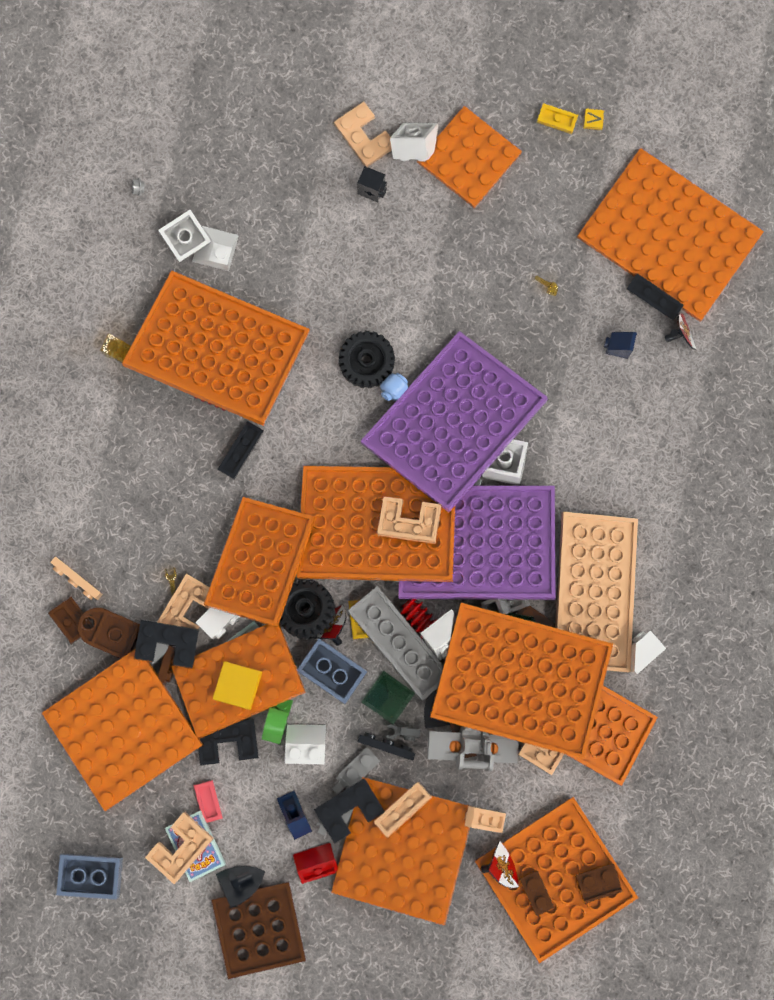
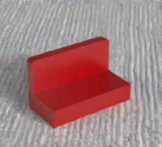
[293,843,338,884]

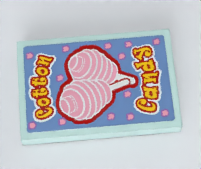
[165,811,226,882]

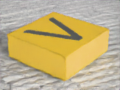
[584,109,604,130]

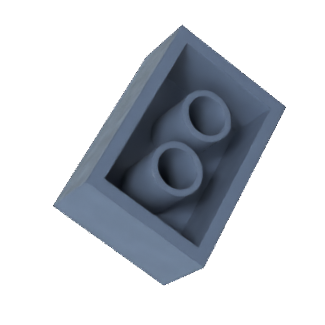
[297,639,367,704]
[56,854,123,899]

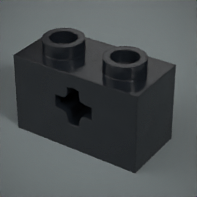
[357,166,387,202]

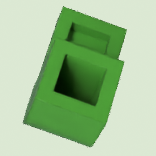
[262,700,293,744]

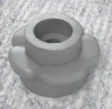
[132,177,145,196]

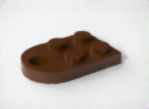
[78,608,140,659]

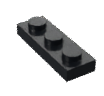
[627,273,684,320]
[218,421,264,480]
[358,732,416,761]

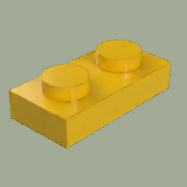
[537,103,578,134]

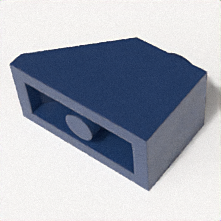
[604,332,637,359]
[277,790,312,840]

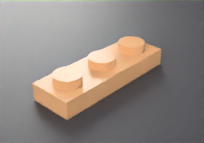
[50,556,103,600]
[374,782,432,837]
[465,806,506,833]

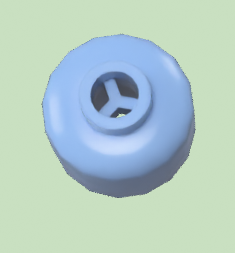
[380,373,408,401]

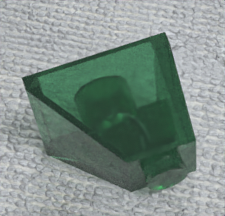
[361,671,415,724]

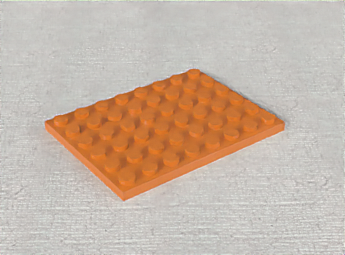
[577,148,764,322]
[122,270,310,426]
[297,466,455,582]
[430,603,613,759]

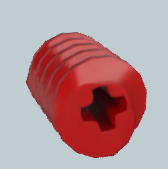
[400,599,437,639]

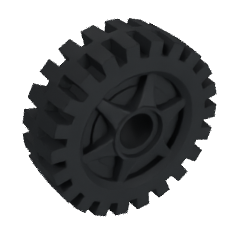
[339,331,395,388]
[280,580,336,639]

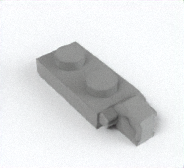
[332,747,380,794]

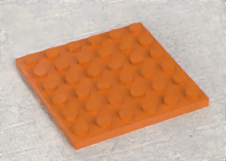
[42,649,203,811]
[331,777,472,925]
[475,797,638,964]

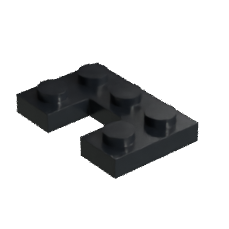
[134,620,199,669]
[198,719,259,766]
[314,778,385,844]

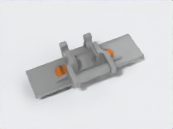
[427,726,519,771]

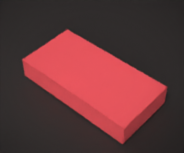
[194,780,223,823]

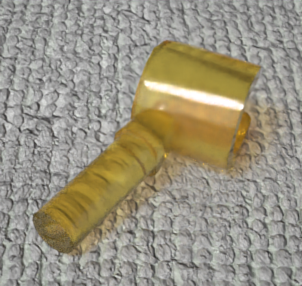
[535,276,558,296]
[165,567,177,596]

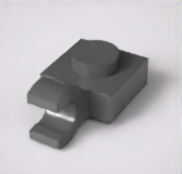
[386,724,421,741]

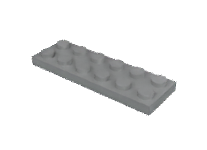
[347,586,444,701]

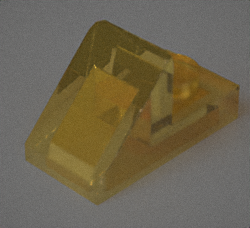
[100,333,131,363]

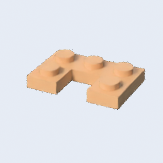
[334,102,392,167]
[377,497,441,544]
[157,574,210,629]
[518,743,564,775]
[145,812,214,884]

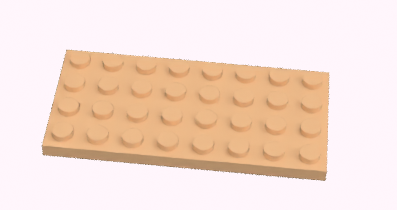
[555,512,638,673]

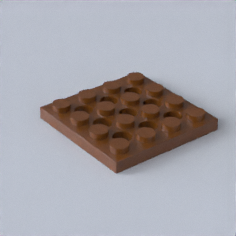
[211,882,306,979]

